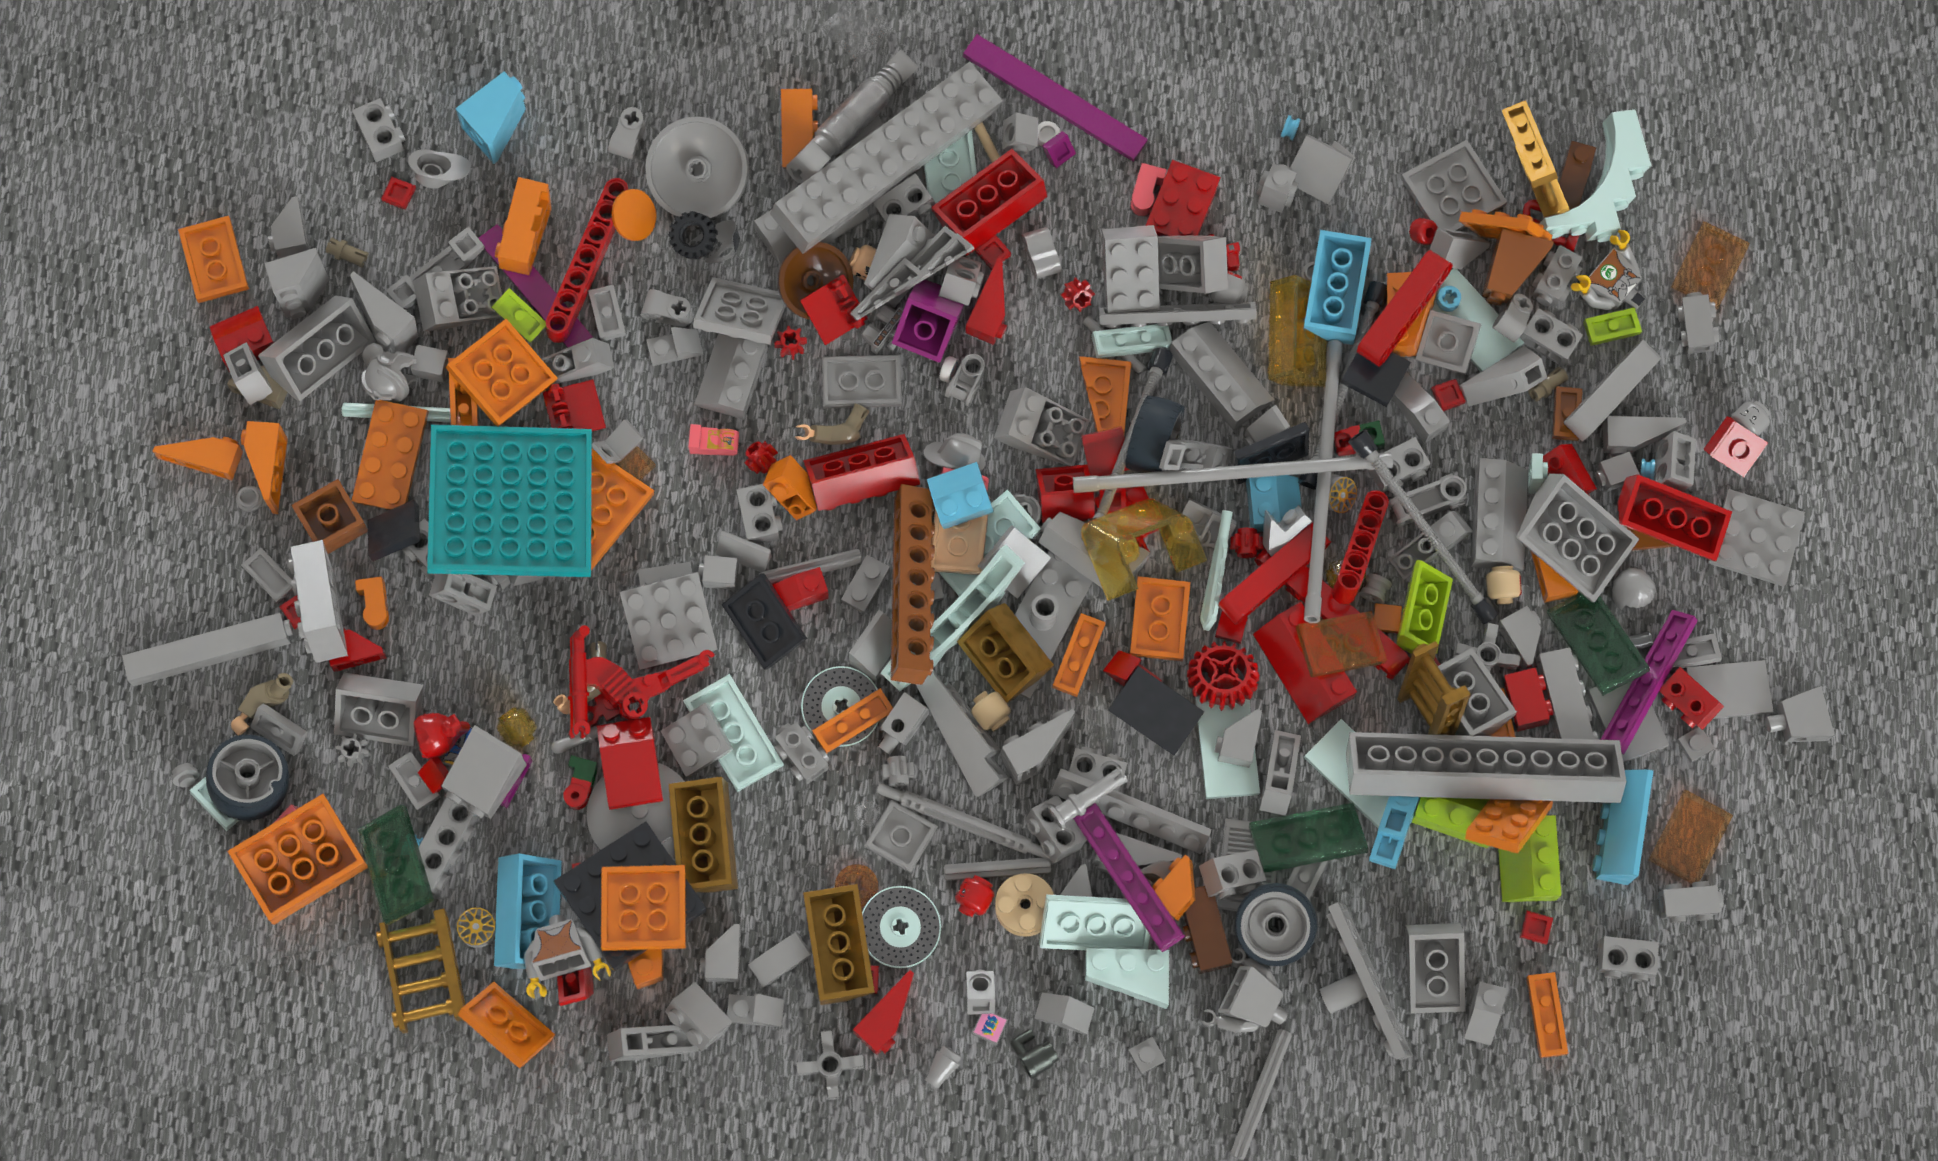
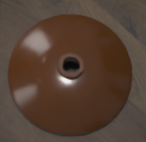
[778,242,854,320]

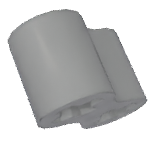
[1022,227,1062,279]

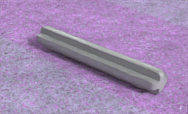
[759,549,862,585]
[944,857,1051,881]

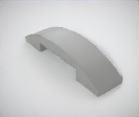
[386,226,485,310]
[1159,440,1233,471]

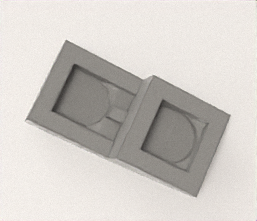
[748,932,812,987]

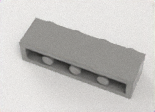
[1535,648,1599,740]

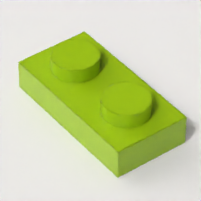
[491,288,546,343]
[1583,307,1642,346]

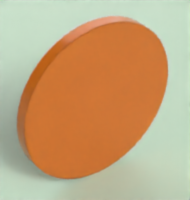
[612,189,656,241]

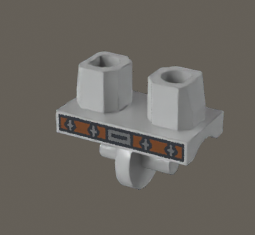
[862,305,903,354]

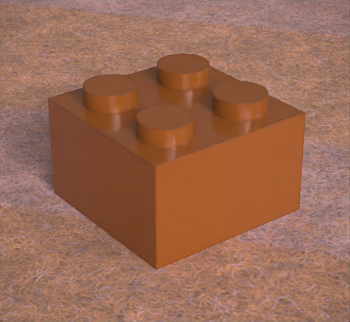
[291,479,368,554]

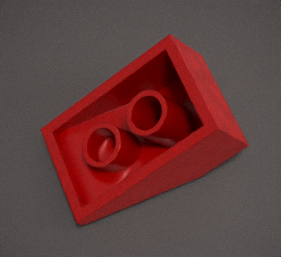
[597,717,663,810]

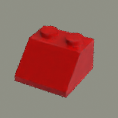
[209,306,274,372]
[1035,464,1095,523]

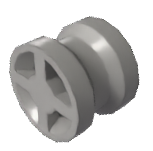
[1359,573,1392,604]

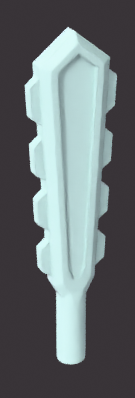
[1200,510,1233,631]

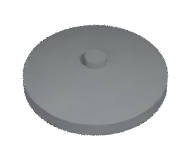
[645,117,749,219]
[587,763,685,850]

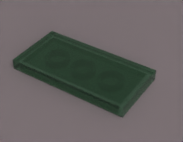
[1547,593,1650,696]
[1249,803,1369,873]
[357,804,434,925]

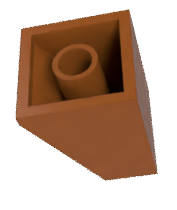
[1482,229,1554,306]

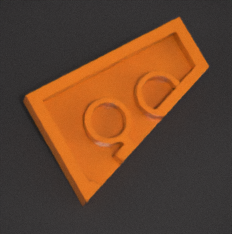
[1079,356,1131,432]

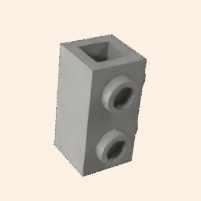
[1256,163,1299,213]
[1532,245,1583,307]
[1677,292,1719,354]
[774,722,830,785]
[1658,881,1724,923]

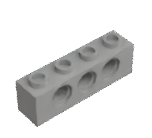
[403,798,483,895]

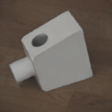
[1765,687,1835,742]
[877,692,930,755]

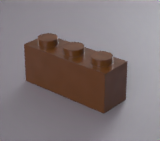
[1182,886,1233,974]

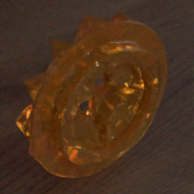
[835,864,878,907]

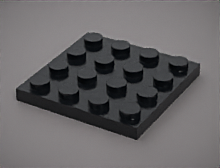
[554,821,707,972]

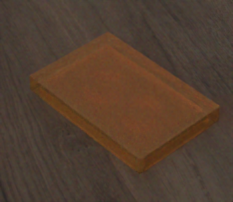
[1671,221,1750,310]
[1296,611,1387,677]
[1648,790,1733,884]

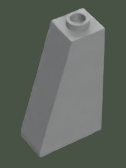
[1038,512,1150,598]

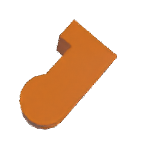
[355,576,389,630]

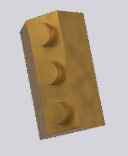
[957,603,1054,703]

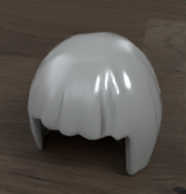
[1612,568,1656,610]

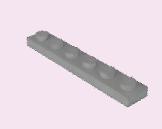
[1099,302,1257,328]
[1050,769,1212,854]

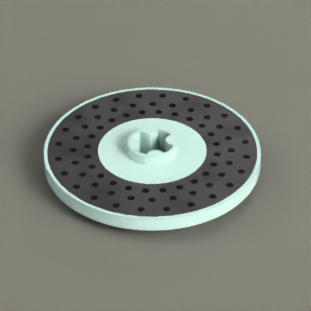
[801,666,879,747]
[862,886,941,968]

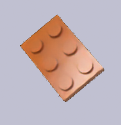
[1459,209,1552,241]
[178,216,249,303]
[1130,576,1191,661]
[458,982,555,1069]

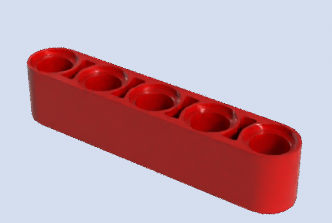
[1357,250,1453,366]
[1332,490,1389,604]
[1218,523,1331,625]

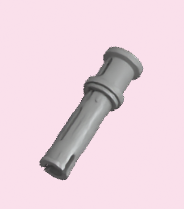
[1049,767,1128,829]

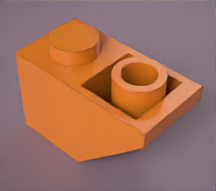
[763,455,817,520]
[1152,855,1195,921]

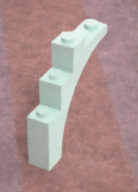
[1540,110,1651,242]
[881,545,1025,691]

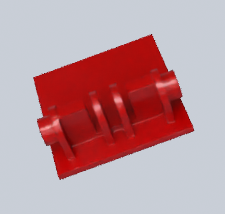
[800,274,868,345]
[543,379,606,432]

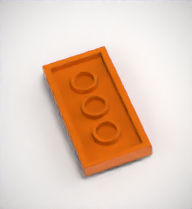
[351,400,429,510]
[1465,799,1553,854]

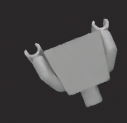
[1201,948,1288,1033]

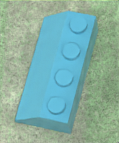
[1304,230,1372,345]
[1592,770,1653,885]
[494,853,562,969]

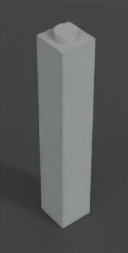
[122,613,293,686]

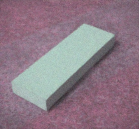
[1091,324,1172,358]

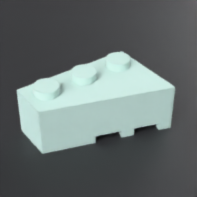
[1085,948,1169,1009]

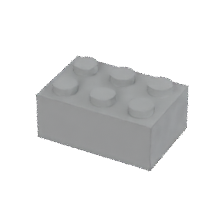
[1102,225,1160,313]

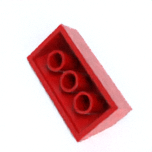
[931,149,1047,256]
[803,434,920,511]
[1618,474,1732,561]
[1253,602,1357,724]

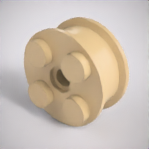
[995,873,1054,937]

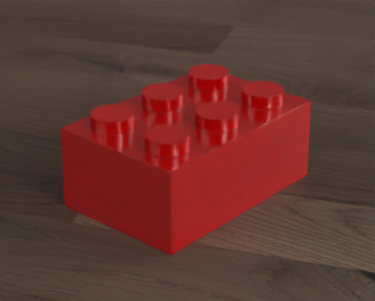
[1145,159,1221,236]

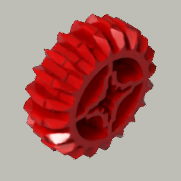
[1187,640,1260,711]

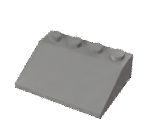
[1516,474,1639,602]

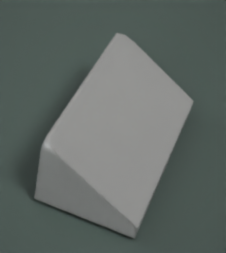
[716,531,772,572]

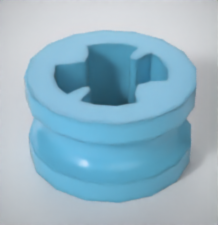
[1281,115,1301,141]
[1436,286,1461,312]
[1640,459,1655,480]

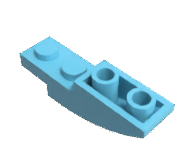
[1369,796,1420,869]

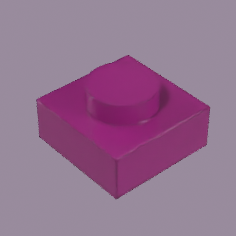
[1042,131,1076,168]

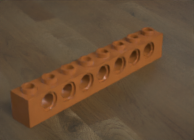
[891,484,935,685]

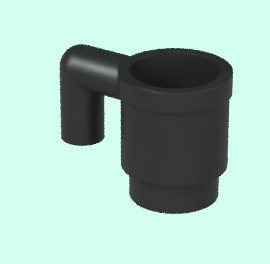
[1010,1028,1059,1079]

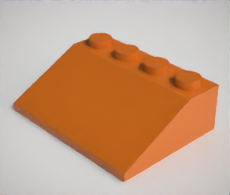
[227,794,369,925]

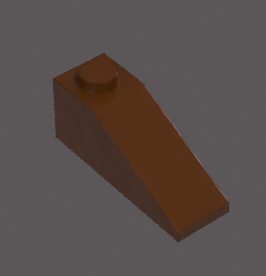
[1558,141,1596,210]

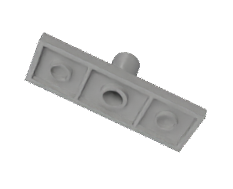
[983,550,1093,700]
[1320,902,1413,1060]

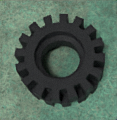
[668,211,718,260]

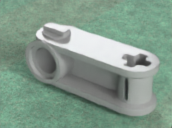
[1388,473,1468,527]

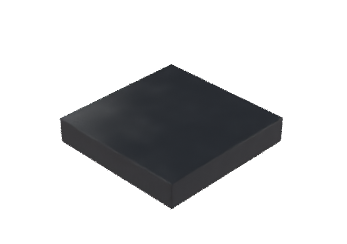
[1340,352,1411,407]
[368,500,420,561]

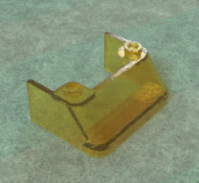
[1081,498,1207,601]

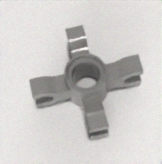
[1453,623,1521,672]
[796,1031,864,1100]

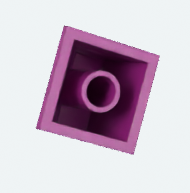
[891,279,965,363]

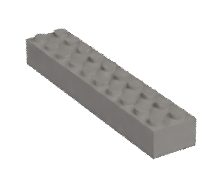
[770,62,1003,254]
[1346,732,1627,803]

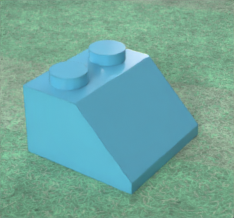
[927,462,994,529]
[1246,475,1302,532]

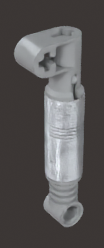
[786,49,919,184]

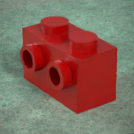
[1659,667,1724,730]
[1504,668,1553,732]

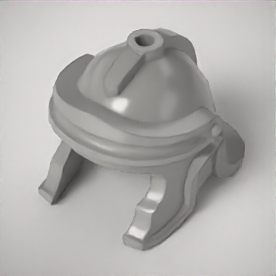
[362,343,417,403]

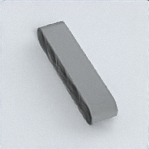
[1563,339,1662,441]

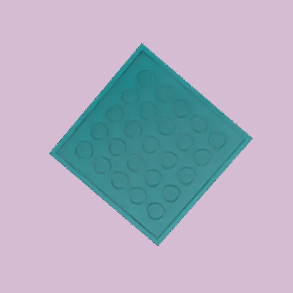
[427,425,592,577]

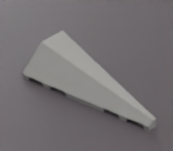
[850,226,975,320]

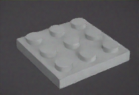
[1400,140,1507,231]
[693,277,786,344]
[1708,489,1805,587]
[620,572,718,670]

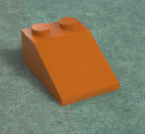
[241,421,288,514]

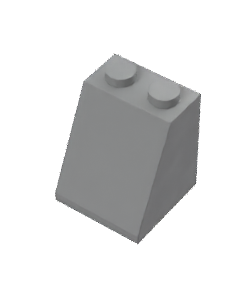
[442,725,526,819]

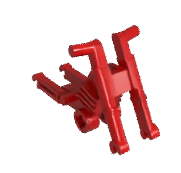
[567,625,715,739]

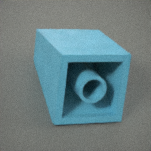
[455,71,526,164]

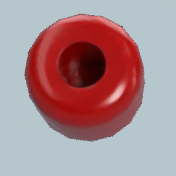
[1409,218,1438,245]

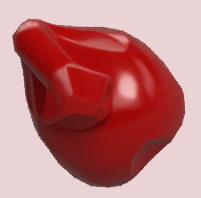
[413,713,470,758]

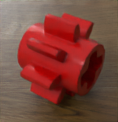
[1060,278,1095,312]
[774,326,807,360]
[744,441,778,474]
[1231,527,1264,558]

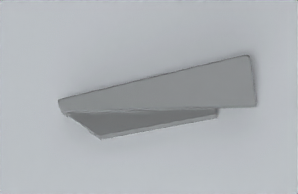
[916,670,1009,797]

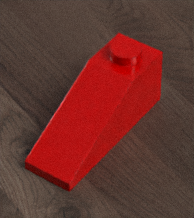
[965,258,1007,345]
[773,567,829,611]
[853,970,914,1055]

